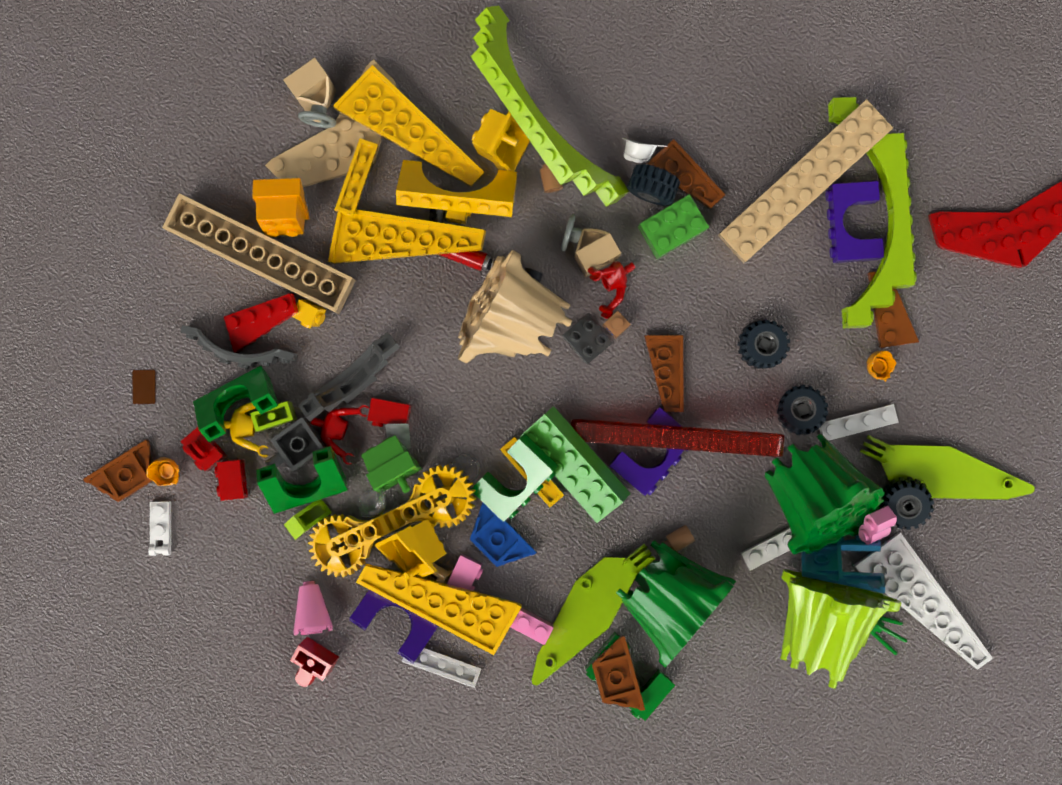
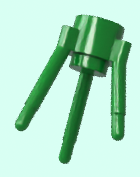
[870,616,907,655]

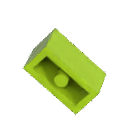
[250,401,297,432]

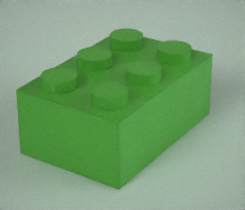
[638,194,709,260]

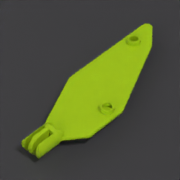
[860,435,1035,499]
[531,544,656,685]

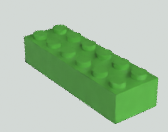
[520,406,631,523]

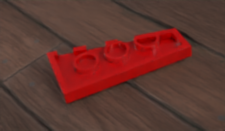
[224,293,298,353]

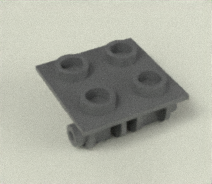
[562,314,613,364]

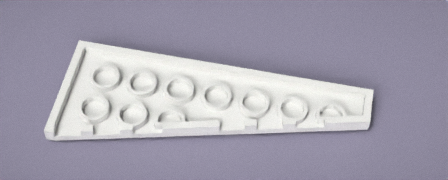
[853,532,993,670]

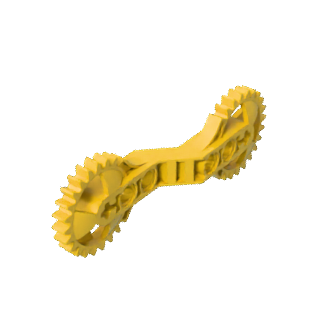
[308,464,476,577]

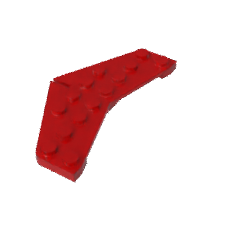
[928,181,1062,268]

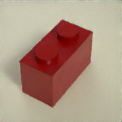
[367,398,411,427]
[215,459,248,501]

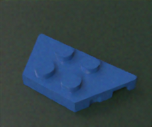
[470,502,537,567]

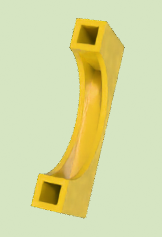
[396,160,517,217]

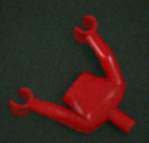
[588,261,636,319]
[311,405,370,465]

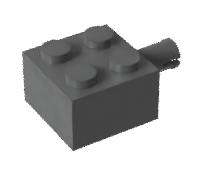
[265,417,327,471]

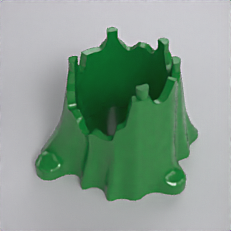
[764,434,885,554]
[616,540,736,668]

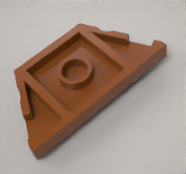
[83,440,153,502]
[592,635,645,711]

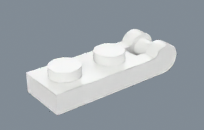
[148,501,171,556]

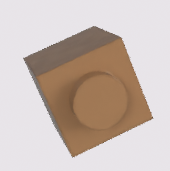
[602,311,631,339]

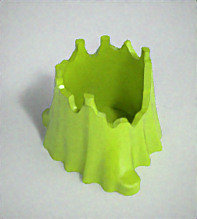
[780,569,902,689]

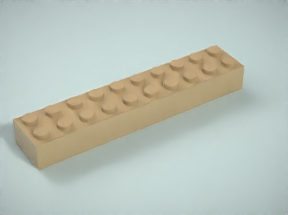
[718,99,893,264]
[162,193,356,314]

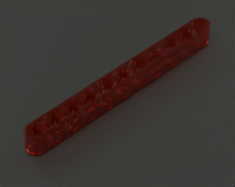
[571,419,785,457]

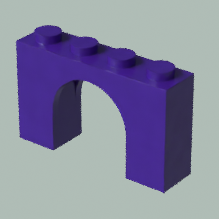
[825,181,884,263]
[608,407,695,496]
[349,590,438,664]

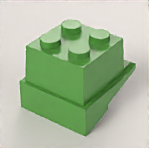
[361,435,423,493]

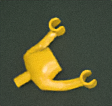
[224,402,269,458]

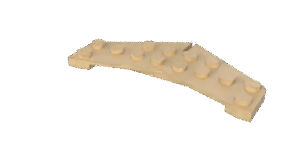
[265,59,397,187]

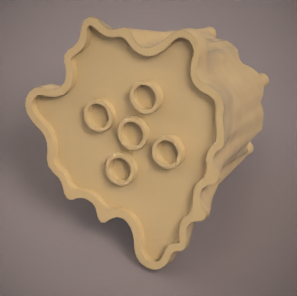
[458,250,572,363]

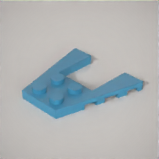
[801,535,885,593]

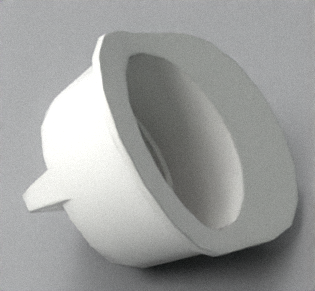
[622,138,667,163]

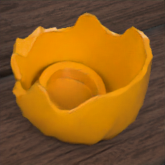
[866,350,897,382]
[146,457,179,486]

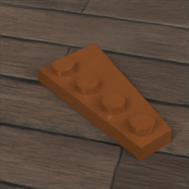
[647,139,725,209]
[644,335,684,412]

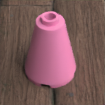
[294,581,333,636]

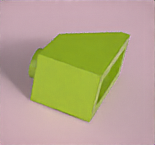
[284,499,332,540]

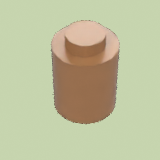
[540,164,563,193]
[664,525,695,552]

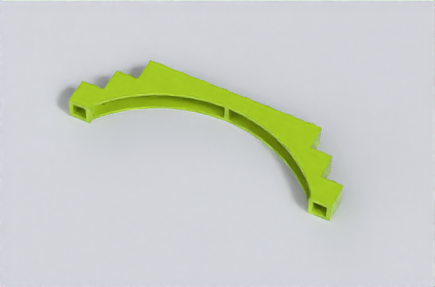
[471,5,630,207]
[828,97,917,329]

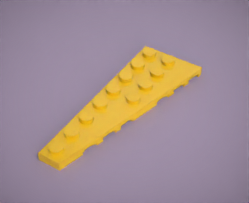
[333,65,484,187]
[328,209,486,264]
[356,564,522,655]

